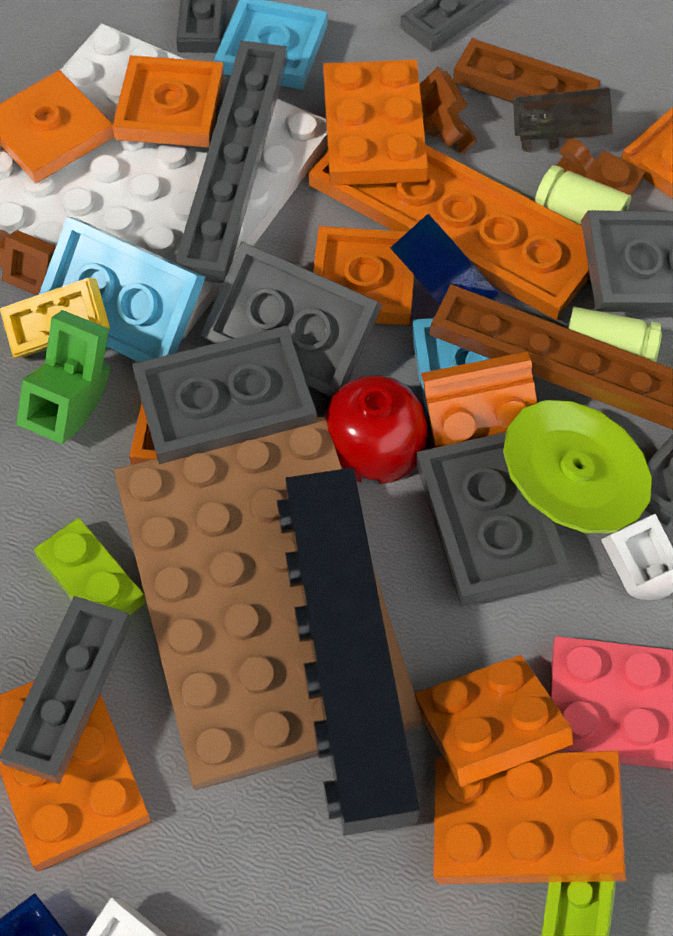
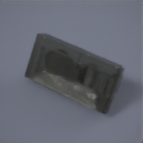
[513,88,613,152]

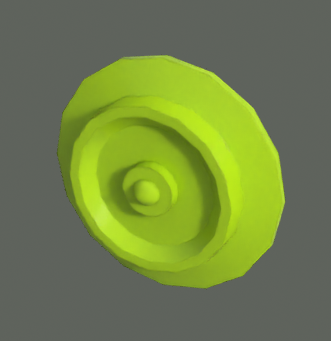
[503,400,652,533]

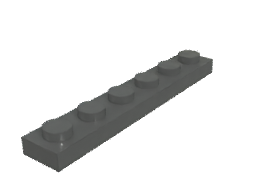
[175,40,288,283]

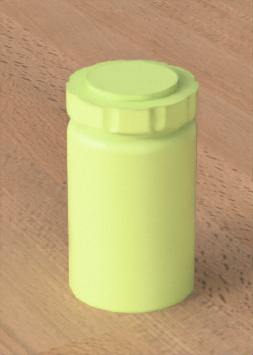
[535,165,631,226]
[568,306,662,362]

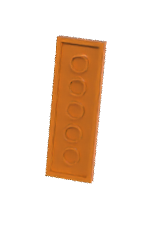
[309,145,590,321]

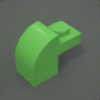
[16,310,111,444]

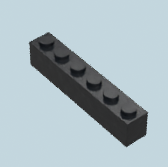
[276,467,420,836]

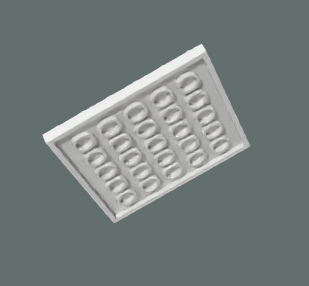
[0,23,327,339]

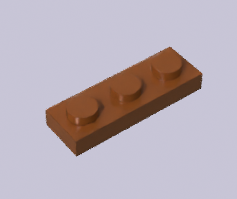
[453,38,601,125]

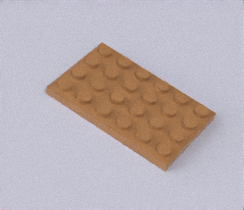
[113,416,423,791]

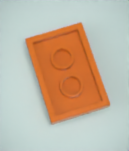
[323,59,428,185]
[0,680,152,872]
[433,750,627,885]

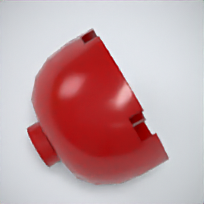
[324,375,428,484]

